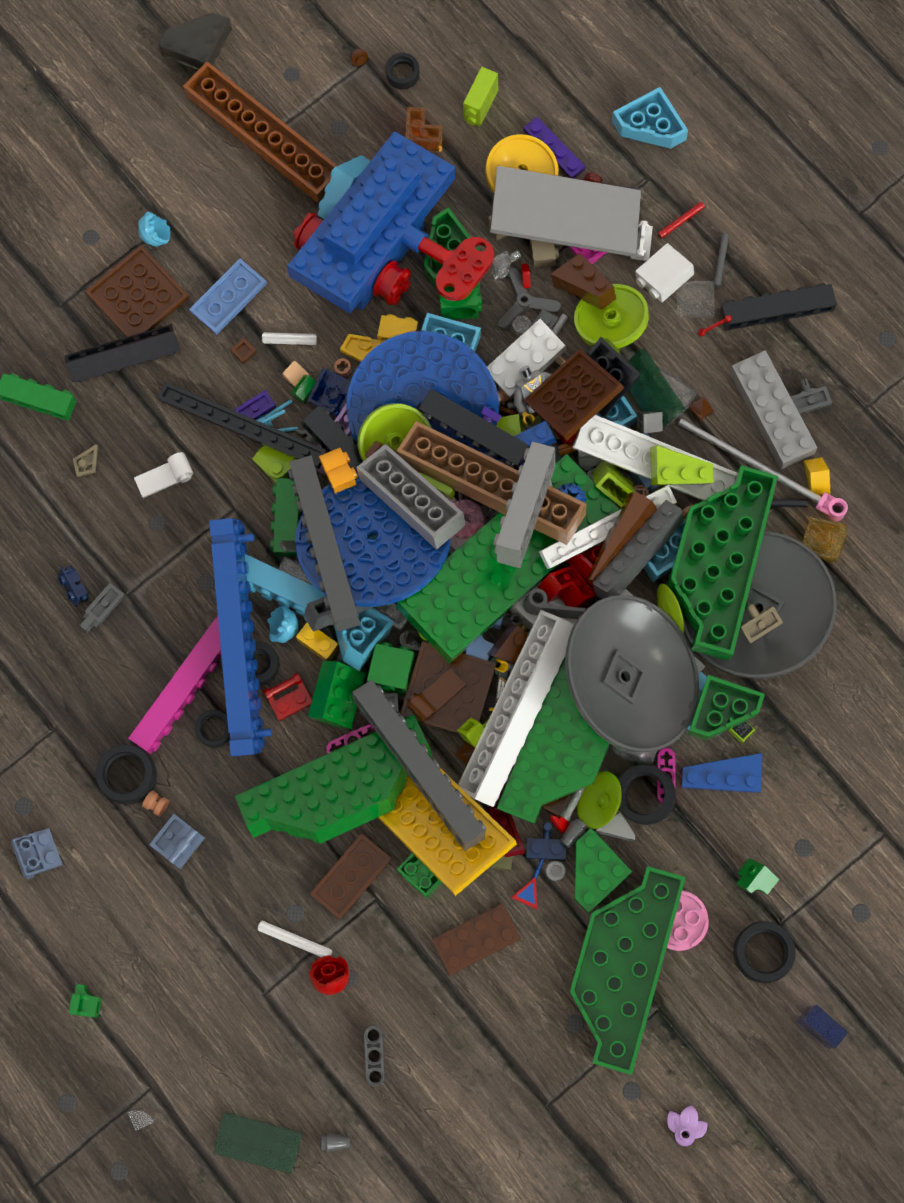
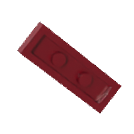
[488,805,525,857]

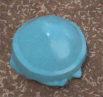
[138,212,171,247]
[267,606,299,643]

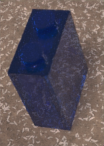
[797,1004,849,1049]

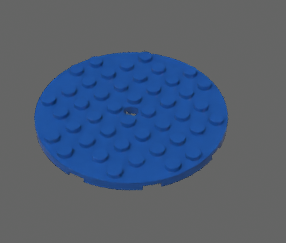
[346,331,499,473]
[295,472,451,607]

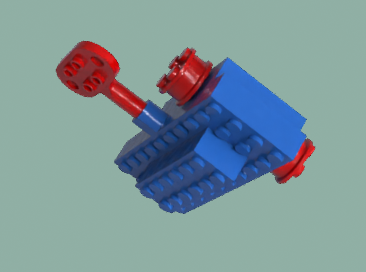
[287,131,494,314]

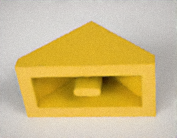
[803,457,830,496]

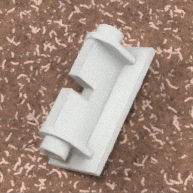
[631,221,653,261]

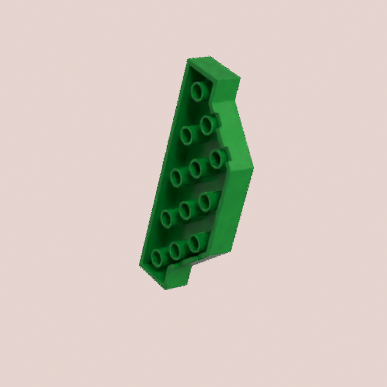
[667,465,778,661]
[497,657,610,824]
[235,715,433,844]
[570,866,686,1075]

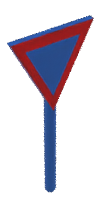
[511,859,544,910]

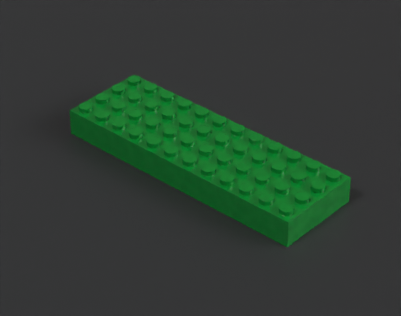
[396,454,619,664]

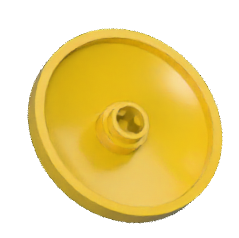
[485,134,559,193]

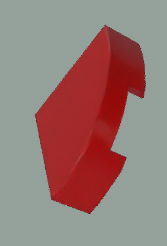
[521,263,531,289]

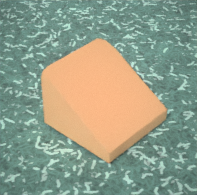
[283,361,310,387]

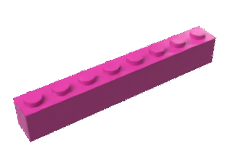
[128,616,222,754]

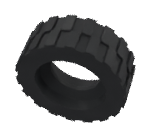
[253,641,280,686]

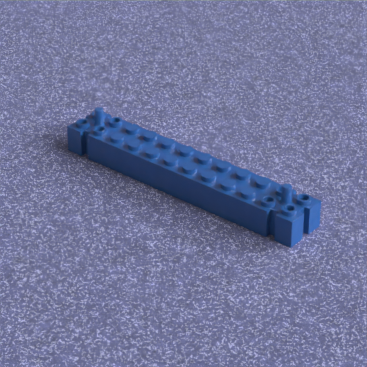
[209,518,272,756]

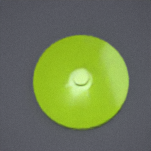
[574,284,649,348]
[358,403,431,462]

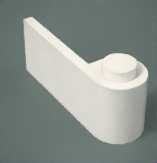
[134,452,193,498]

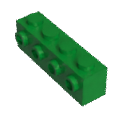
[0,373,77,421]
[270,478,300,557]

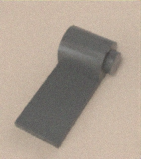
[523,589,585,619]

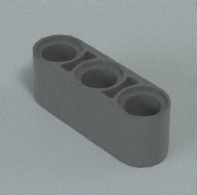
[364,1026,385,1086]

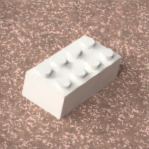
[487,319,566,400]

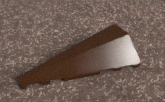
[587,491,657,583]

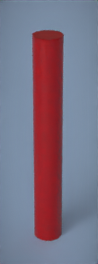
[657,202,705,239]

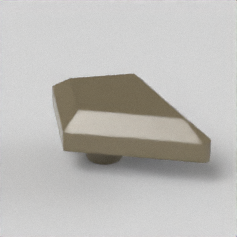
[73,444,98,477]

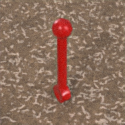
[698,315,732,336]

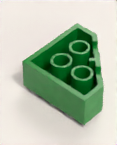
[424,207,480,288]
[688,675,765,741]
[574,828,632,914]

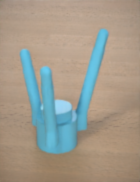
[257,400,299,432]

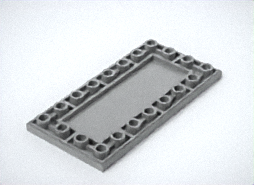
[490,166,641,257]

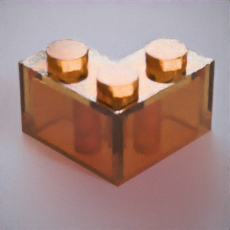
[405,107,443,152]

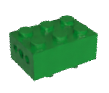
[308,661,366,729]

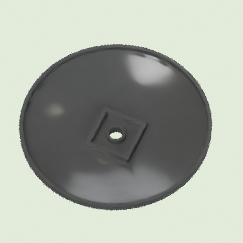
[679,531,837,679]
[565,595,699,753]

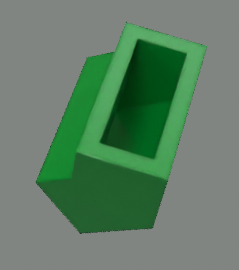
[290,375,318,404]

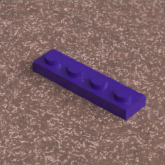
[523,117,585,179]

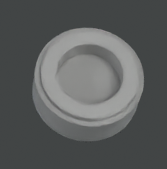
[546,861,566,881]

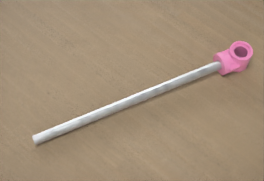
[678,419,848,521]

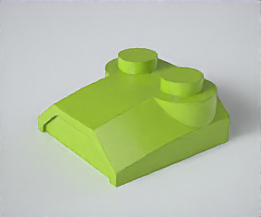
[252,446,297,483]

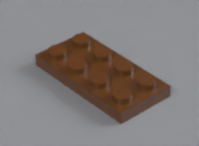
[310,833,392,920]
[432,903,521,976]

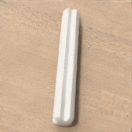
[258,921,332,957]

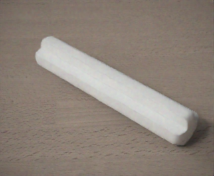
[262,332,317,345]

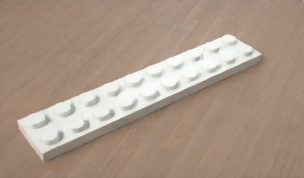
[572,415,737,501]

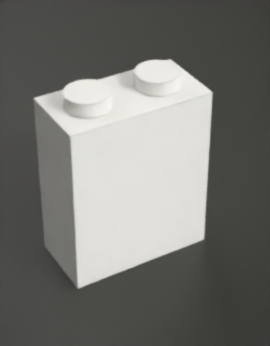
[635,243,694,302]

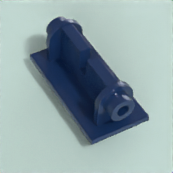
[58,566,89,607]

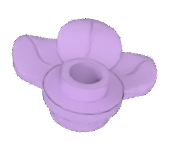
[667,1106,707,1146]

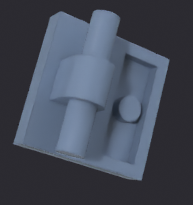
[149,814,205,869]
[11,828,62,879]

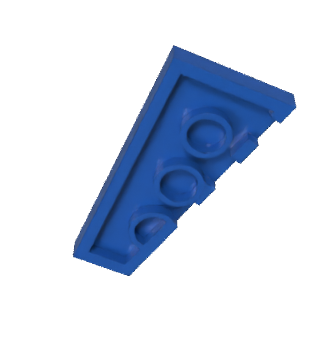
[681,753,762,793]

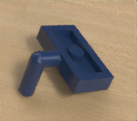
[526,822,566,861]

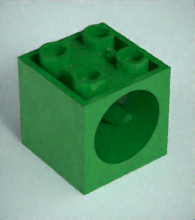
[439,281,482,320]
[367,642,415,696]
[397,853,443,900]

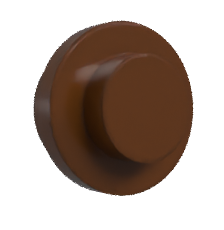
[351,49,368,66]

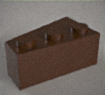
[551,253,616,309]
[487,624,529,664]

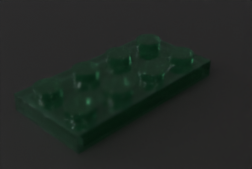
[629,348,685,428]
[213,1112,303,1174]

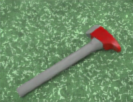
[550,787,586,835]

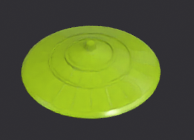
[656,584,684,633]
[576,771,622,829]

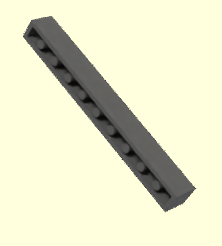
[288,455,361,632]
[352,680,486,851]

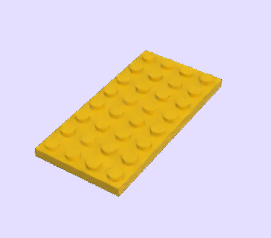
[378,768,517,896]

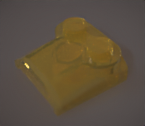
[802,516,848,563]

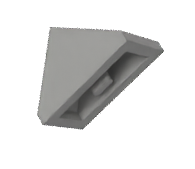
[636,411,663,433]
[595,812,635,842]

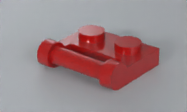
[263,672,312,722]

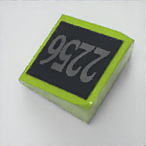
[728,721,755,744]

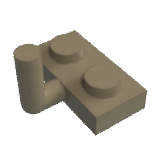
[740,602,783,643]

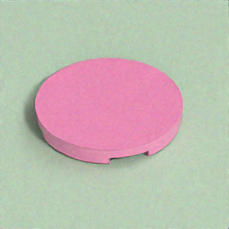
[667,890,709,951]

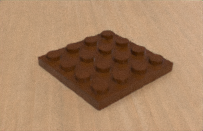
[85,245,189,337]
[524,349,624,441]
[400,641,497,734]

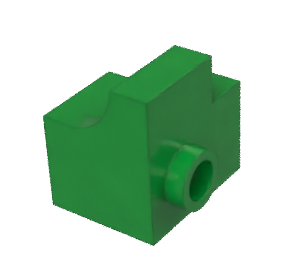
[736,858,779,895]
[69,984,102,1018]

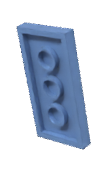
[189,258,267,335]

